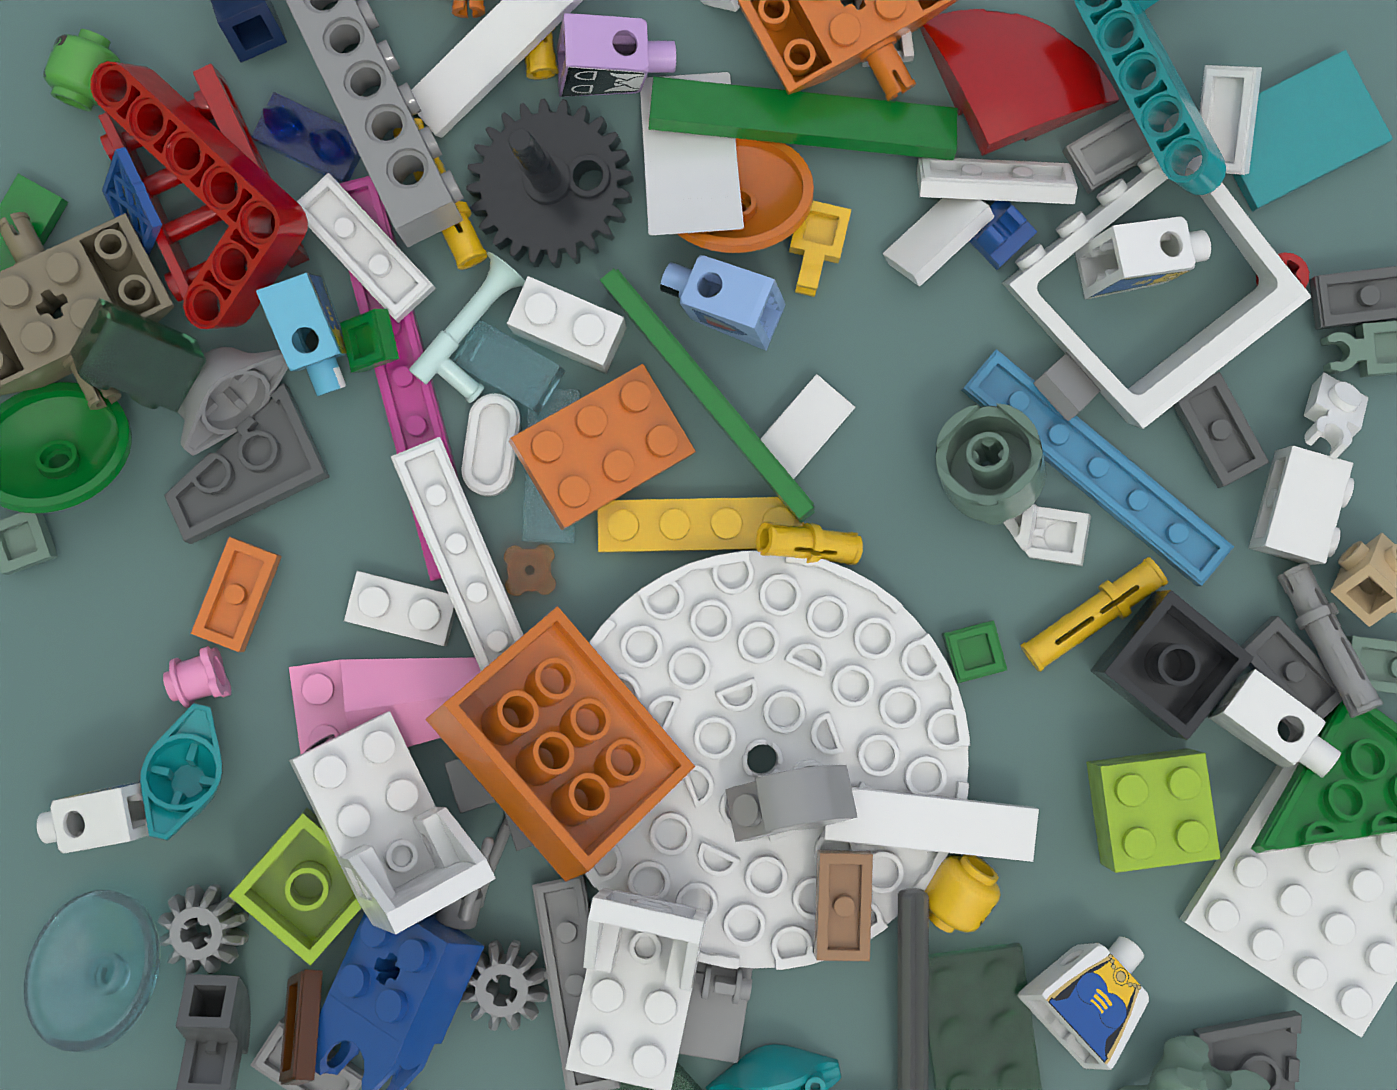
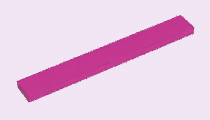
[340,176,460,581]

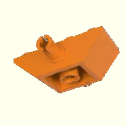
[738,0,958,101]

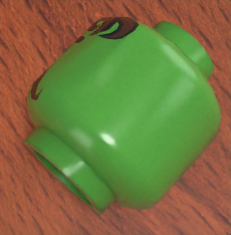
[43,29,121,111]

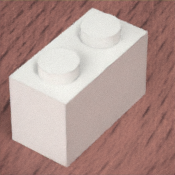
[507,276,627,374]
[1249,446,1354,565]

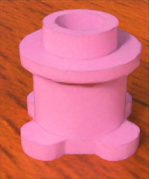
[163,646,231,708]

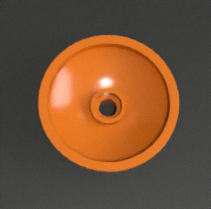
[678,138,814,253]

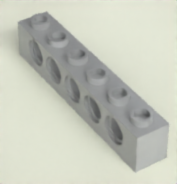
[286,0,464,247]

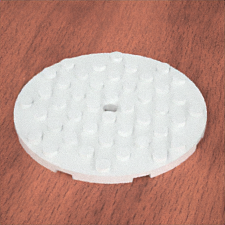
[585,551,970,970]

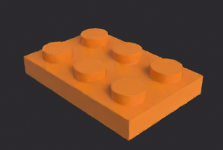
[509,364,696,530]

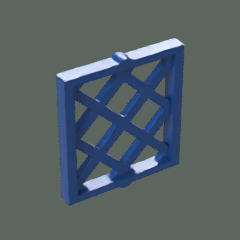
[102,147,162,256]

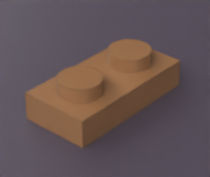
[814,850,873,962]

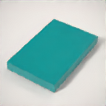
[1232,50,1393,212]

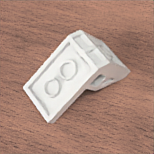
[289,711,496,934]
[565,888,708,1090]

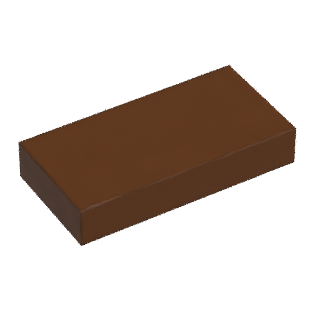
[279,969,323,1085]

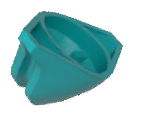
[140,703,223,840]
[705,1044,842,1090]

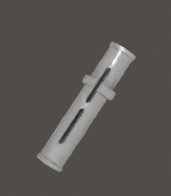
[1277,563,1384,718]

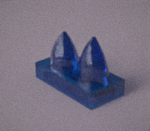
[251,92,361,183]

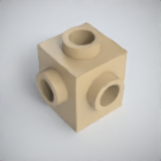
[1330,533,1397,627]

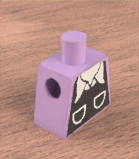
[557,13,676,97]

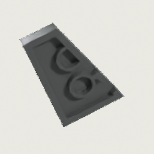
[164,383,330,544]

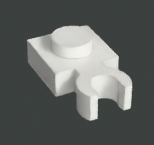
[1304,372,1369,459]

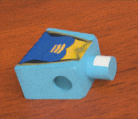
[256,273,347,397]

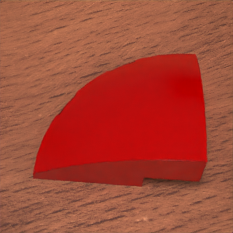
[920,9,1120,156]

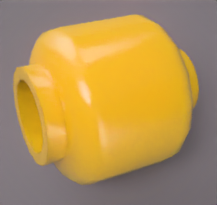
[924,854,1001,933]

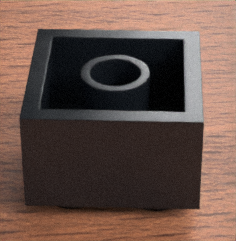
[1090,590,1254,740]

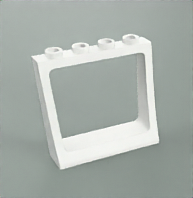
[1002,152,1311,429]

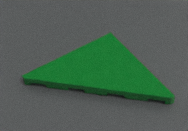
[1251,700,1397,854]

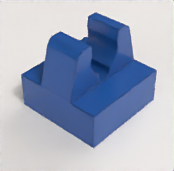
[969,201,1037,270]

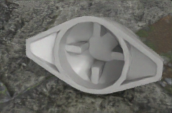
[174,347,288,456]

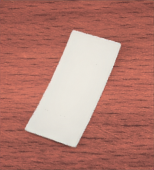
[640,72,744,235]

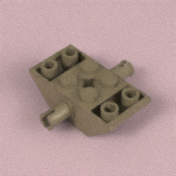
[0,212,175,410]

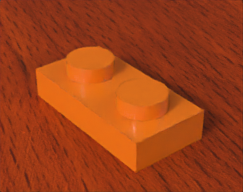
[191,537,282,652]

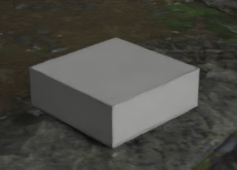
[1034,353,1101,421]

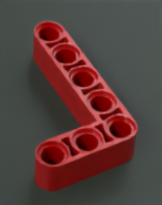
[90,61,308,329]

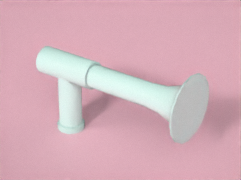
[409,252,525,403]

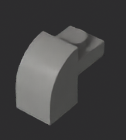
[725,765,858,842]

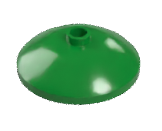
[0,382,132,513]

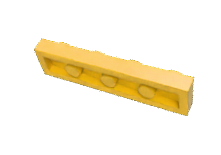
[598,497,804,553]

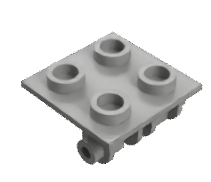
[679,961,753,1063]

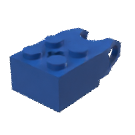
[315,912,484,1090]

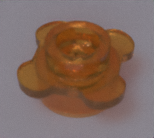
[504,544,556,596]

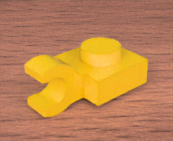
[789,201,852,297]

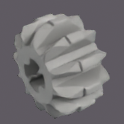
[157,884,249,974]
[461,940,549,1031]

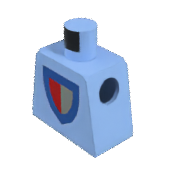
[660,255,786,351]

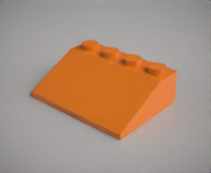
[425,606,695,882]

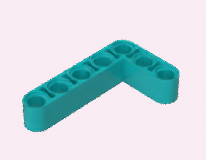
[1074,0,1226,195]

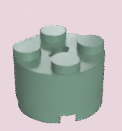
[935,403,1047,525]

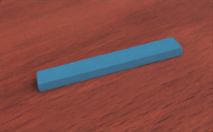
[961,349,1234,586]

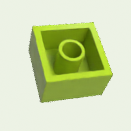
[1086,748,1221,873]
[229,807,361,966]

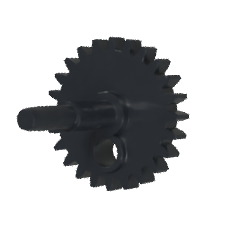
[466,99,634,268]

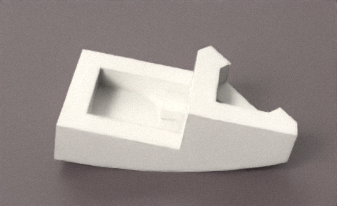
[1004,504,1091,566]

